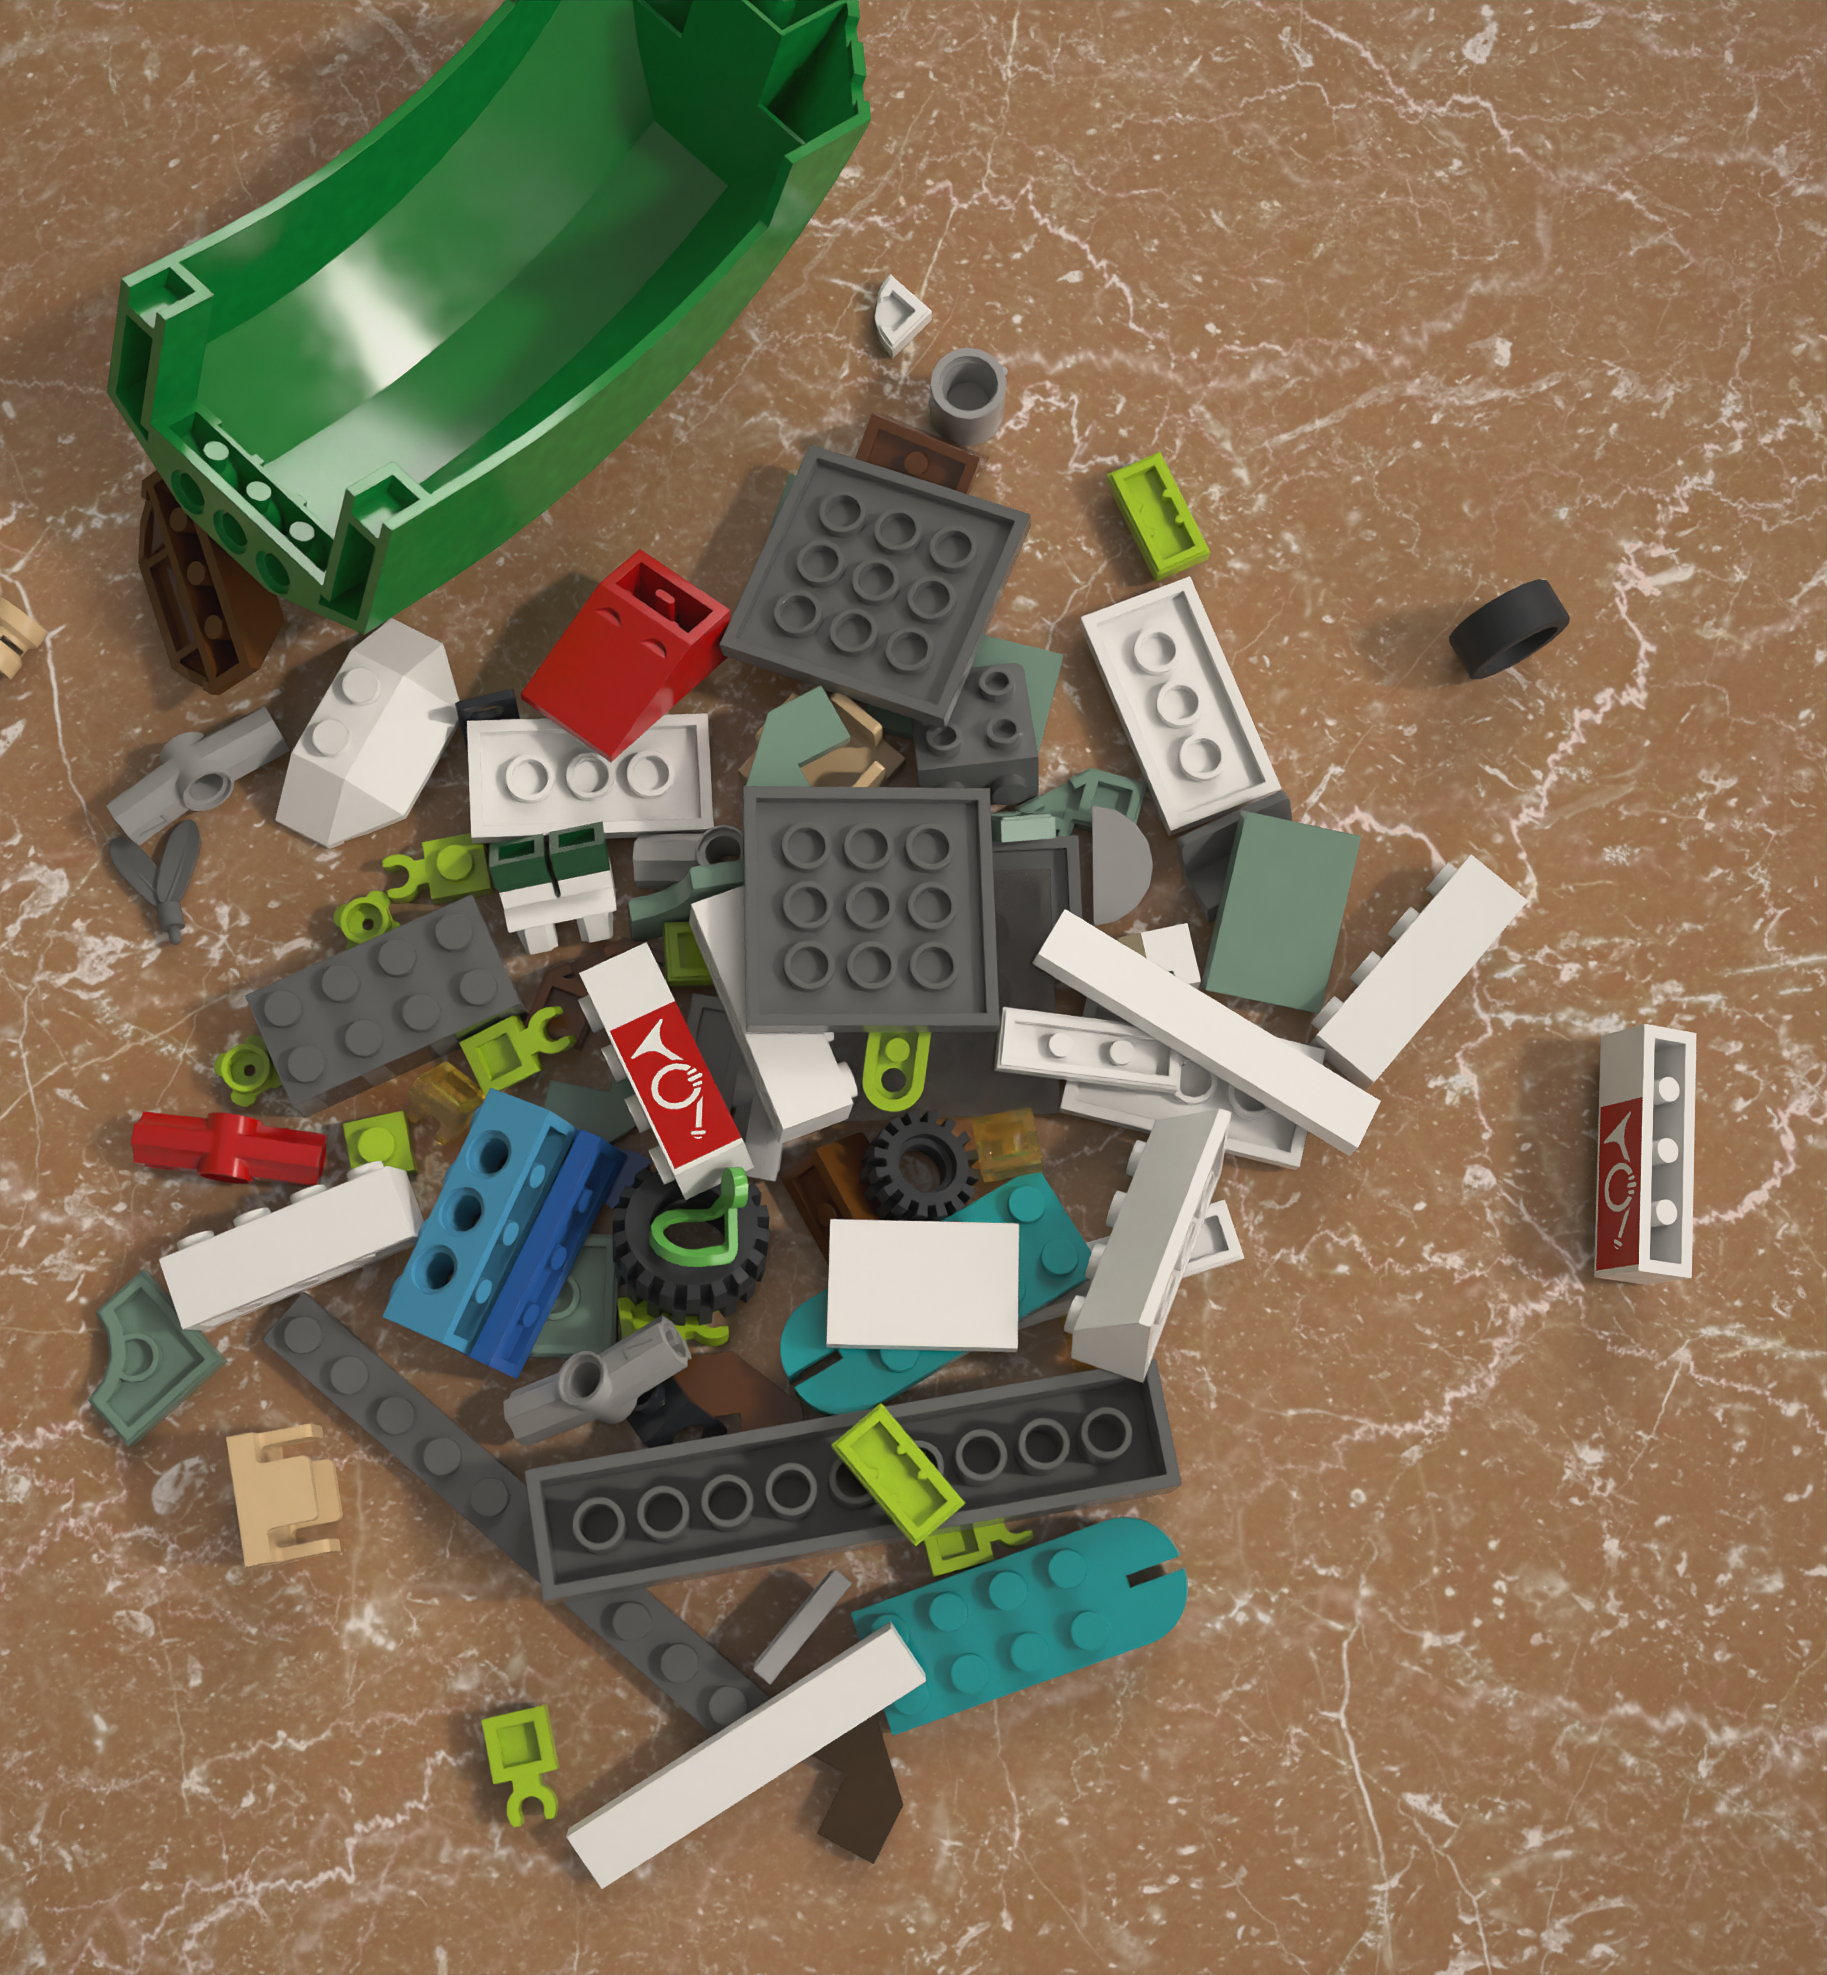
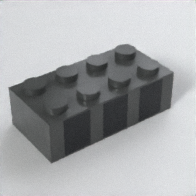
[245,894,528,1117]

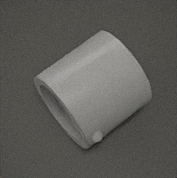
[929,348,1008,447]

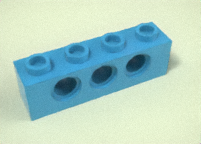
[382,1088,577,1356]

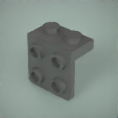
[911,663,1039,805]

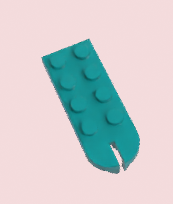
[780,1165,1092,1417]
[851,1516,1188,1736]

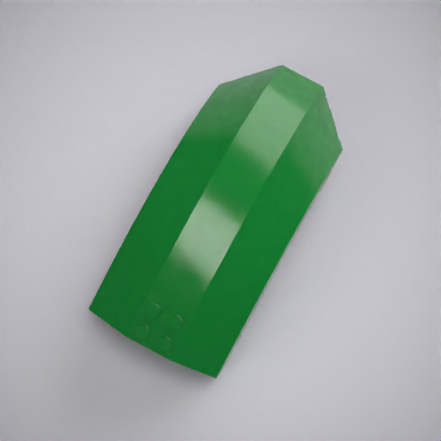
[107,0,871,635]

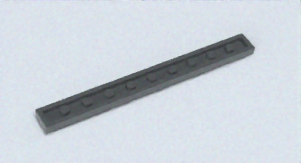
[261,1292,772,1735]

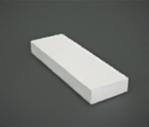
[994,1007,1182,1093]

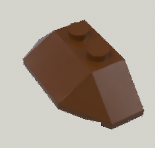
[138,470,285,695]

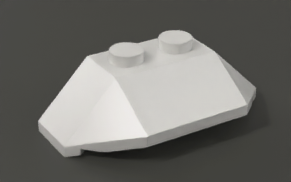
[275,618,460,849]

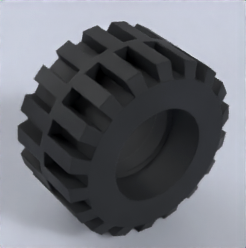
[612,1167,770,1326]

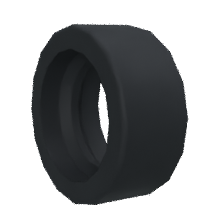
[1449,579,1570,679]

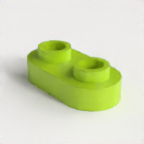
[863,1032,931,1112]

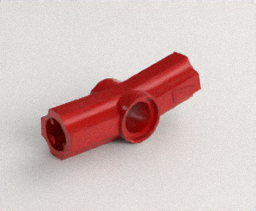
[131,1111,328,1187]

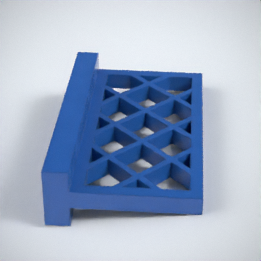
[441,1129,627,1379]

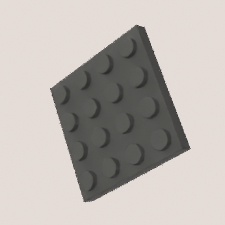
[720,444,1031,729]
[742,786,1000,1032]

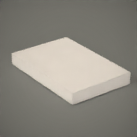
[827,1219,1019,1352]

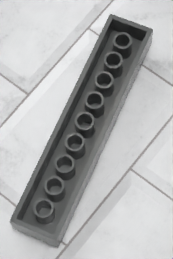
[525,1359,1182,1606]

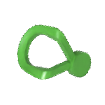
[649,1167,748,1267]

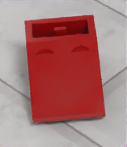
[521,549,731,762]

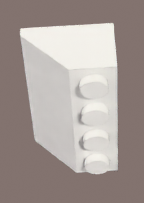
[1064,1109,1232,1383]

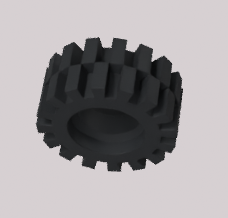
[859,1110,980,1222]

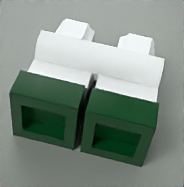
[489,821,617,955]

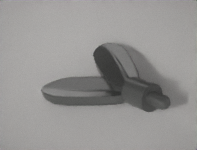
[109,819,201,945]

